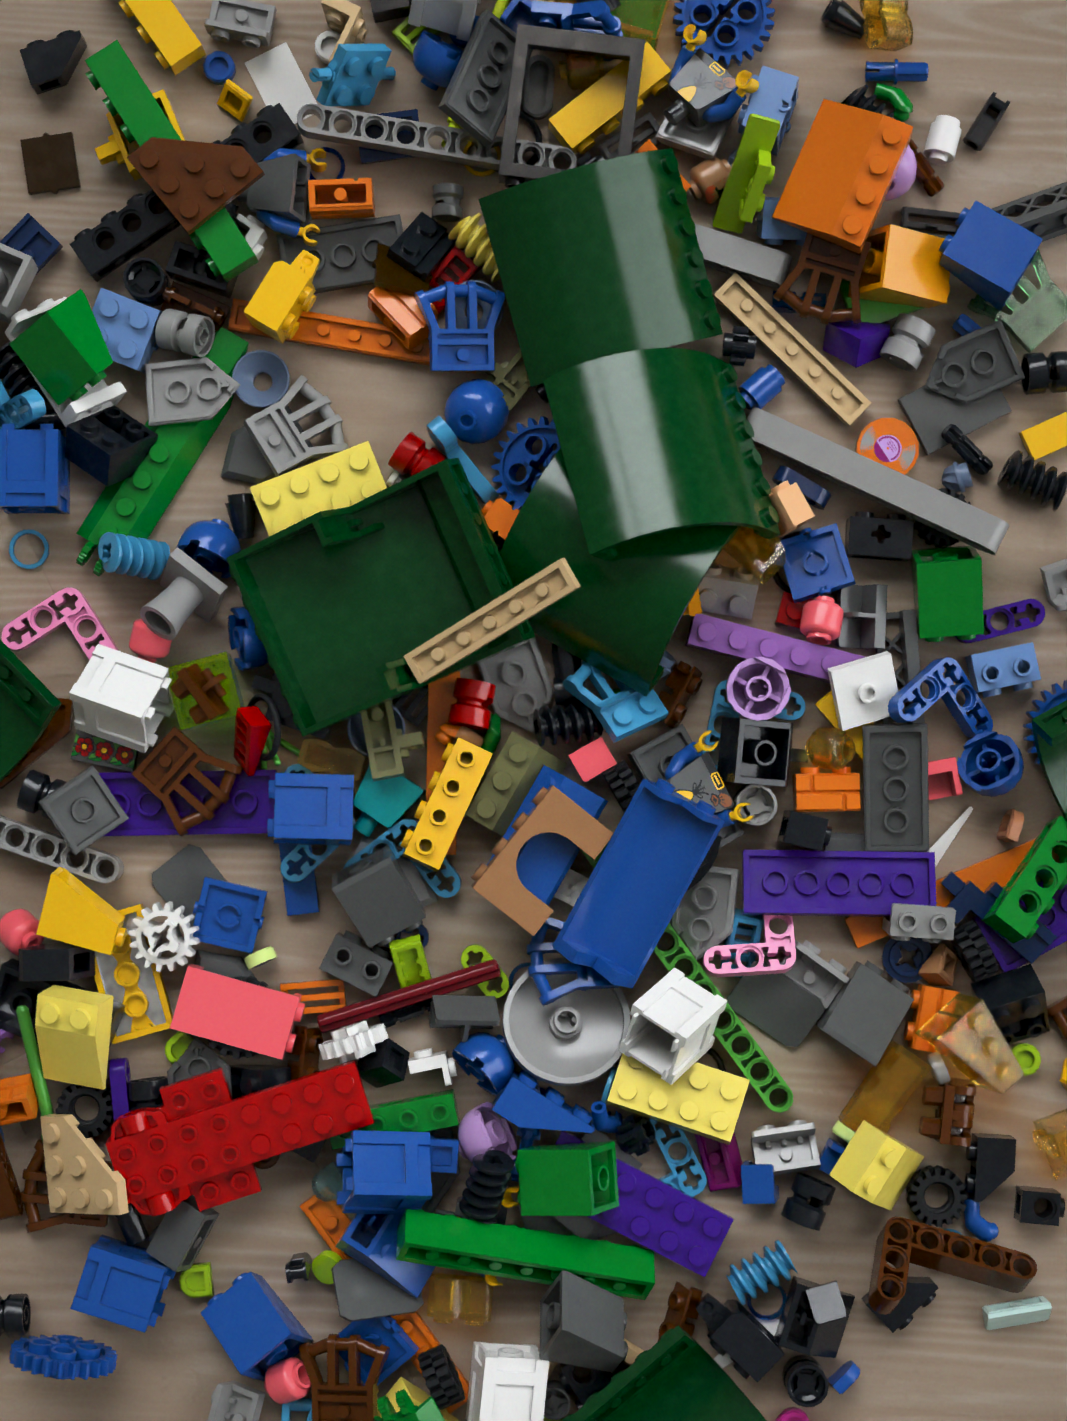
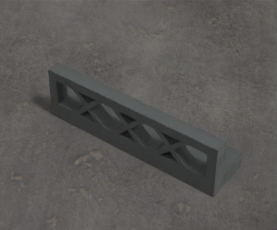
[992,182,1067,242]
[876,609,925,724]

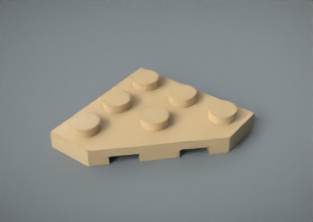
[40,1114,129,1215]

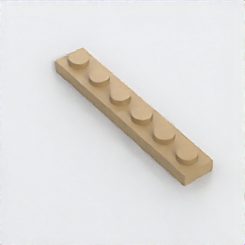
[713,272,871,427]
[403,558,581,684]

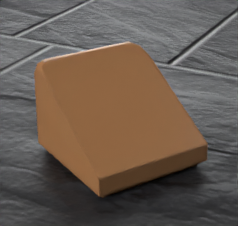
[918,944,958,986]

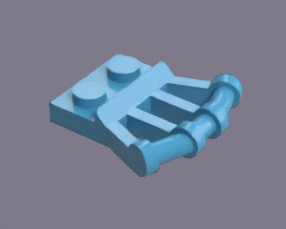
[563,661,669,743]

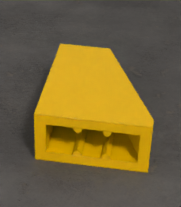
[36,867,127,955]

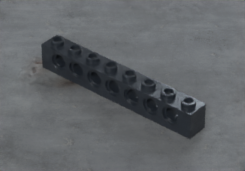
[70,103,303,282]

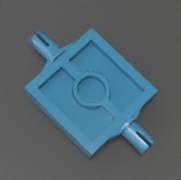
[309,44,396,107]

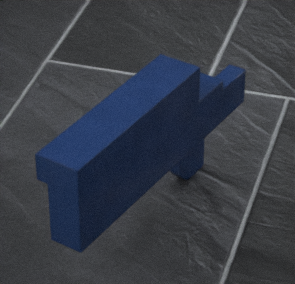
[940,871,1057,964]

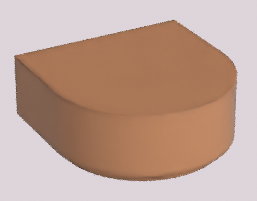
[996,809,1024,843]

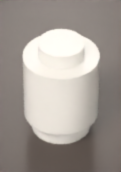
[923,115,962,165]

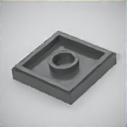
[38,765,129,855]

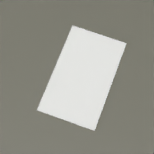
[245,42,317,124]

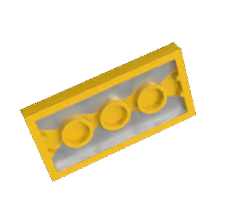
[94,904,173,1044]

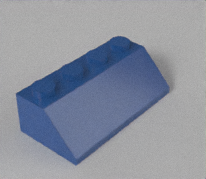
[487,765,608,906]

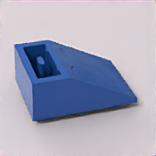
[492,1069,595,1133]
[335,1213,436,1299]

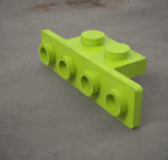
[713,113,780,234]

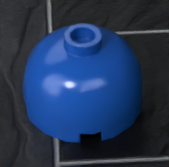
[413,30,464,91]
[444,379,509,444]
[176,519,241,578]
[228,606,268,671]
[957,731,1024,797]
[452,1032,515,1096]

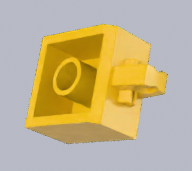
[95,89,186,181]
[243,250,320,344]

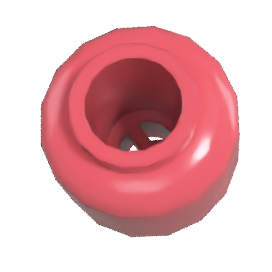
[800,596,844,645]
[129,618,172,663]
[0,909,44,956]
[264,1357,311,1404]

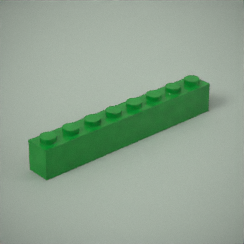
[85,40,259,282]
[396,1209,655,1300]

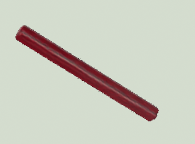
[317,959,501,1033]

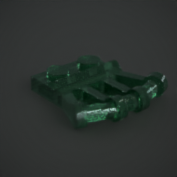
[967,249,1067,353]

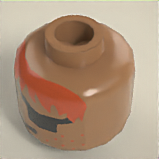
[689,157,731,204]

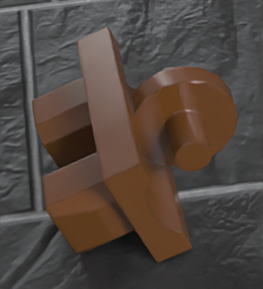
[171,663,230,724]

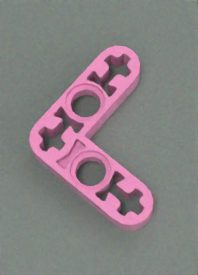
[1,588,119,660]
[703,915,796,978]

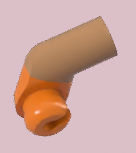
[435,723,483,747]

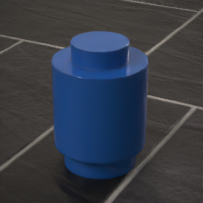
[738,364,785,410]

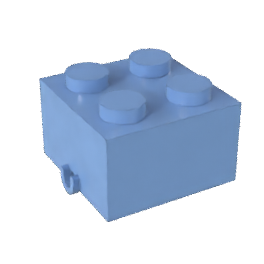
[737,66,799,156]
[92,288,162,373]

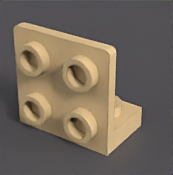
[321,0,368,64]

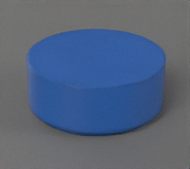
[203,51,236,85]

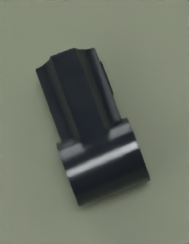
[552,644,586,705]

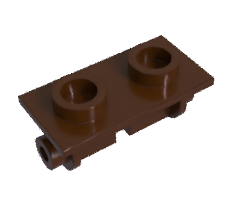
[160,281,231,333]
[658,661,703,729]
[287,1025,323,1080]
[657,1281,703,1343]

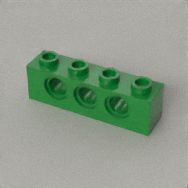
[983,815,1067,944]
[330,1089,460,1150]

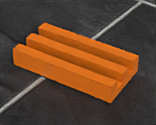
[280,978,346,1014]

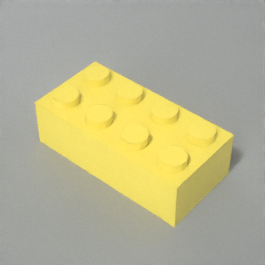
[250,441,387,537]
[607,1053,750,1145]

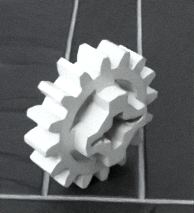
[129,901,200,972]
[318,1020,389,1063]

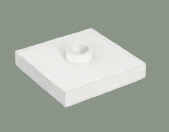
[827,651,898,731]

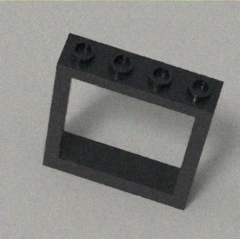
[499,24,645,188]

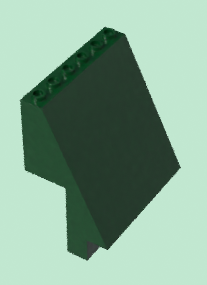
[226,458,535,737]

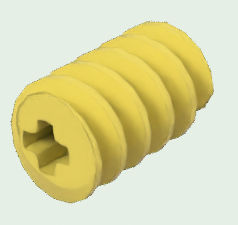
[448,213,501,283]

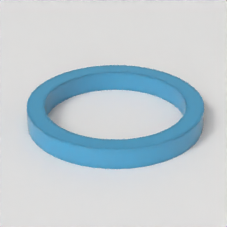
[9,529,49,569]
[601,1067,617,1104]

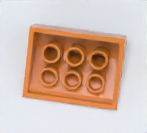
[772,99,914,254]

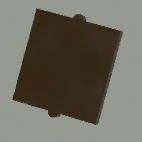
[20,132,81,195]
[372,243,433,296]

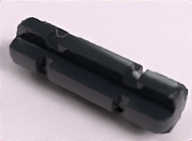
[941,424,993,475]
[379,999,432,1028]

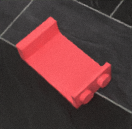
[170,964,305,1060]

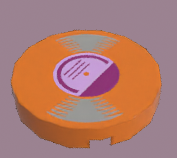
[855,418,919,475]

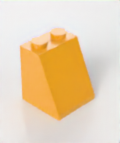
[848,224,950,308]

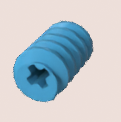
[98,532,170,580]
[726,1240,798,1305]

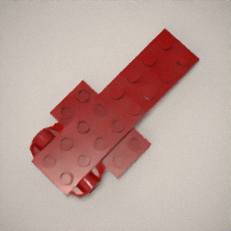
[105,1060,375,1216]

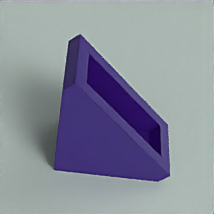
[823,321,890,368]

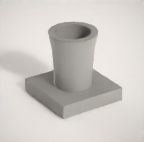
[140,547,228,640]

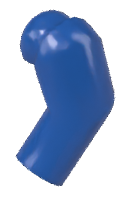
[591,1101,622,1133]
[964,1197,999,1242]

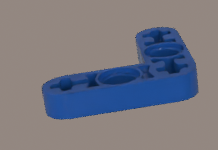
[888,657,993,739]

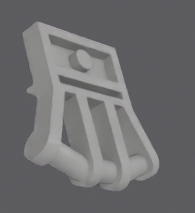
[243,375,349,477]

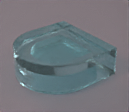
[312,1162,342,1202]

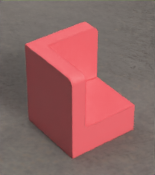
[568,737,617,782]
[928,757,963,800]

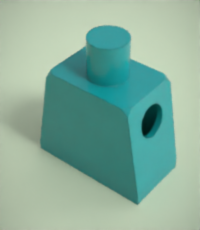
[353,764,426,837]

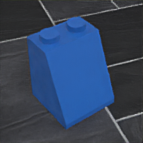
[938,201,1043,311]
[200,1271,314,1381]

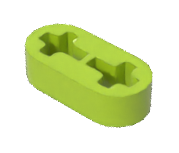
[461,944,509,998]

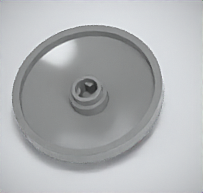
[502,958,631,1086]

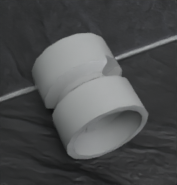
[155,309,215,357]
[879,313,936,372]
[733,784,777,826]

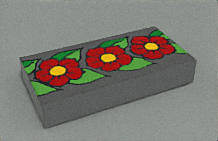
[71,730,139,772]

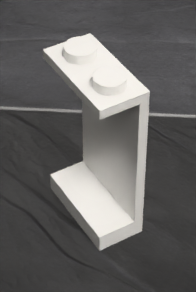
[5,297,127,428]

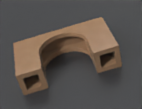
[471,785,613,936]

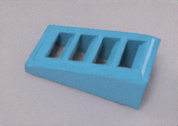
[720,908,764,978]

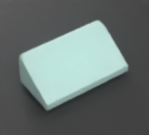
[982,1296,1052,1330]

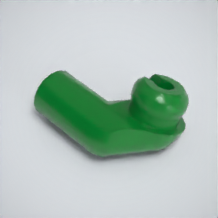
[873,82,913,122]
[480,713,501,758]

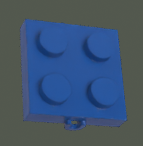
[776,523,856,603]
[193,876,268,954]
[338,1316,419,1386]

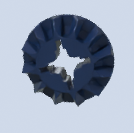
[881,937,933,983]

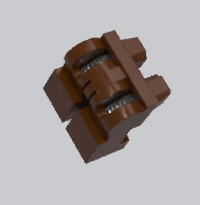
[919,1077,977,1147]

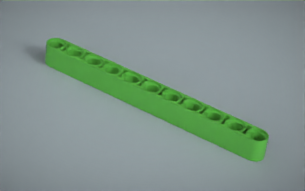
[580,843,793,1112]

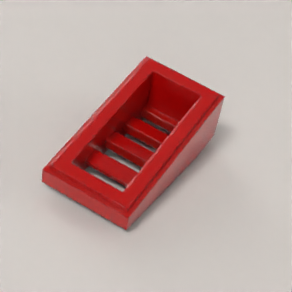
[429,246,482,314]
[233,706,272,776]

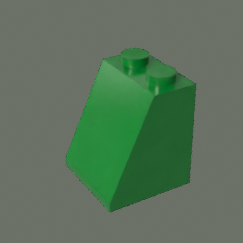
[9,289,114,406]
[911,546,984,642]
[515,1141,619,1216]

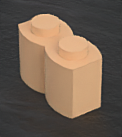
[769,480,815,538]

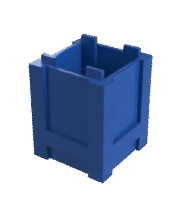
[0,424,70,514]
[267,773,354,846]
[336,1130,432,1214]
[71,1235,176,1333]

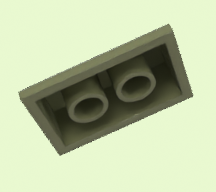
[465,731,567,836]

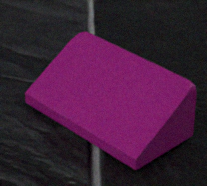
[694,1133,743,1192]

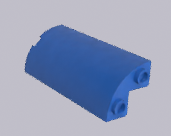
[552,778,725,989]

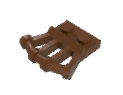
[773,233,871,325]
[132,726,243,837]
[20,1139,113,1233]
[299,1334,390,1421]

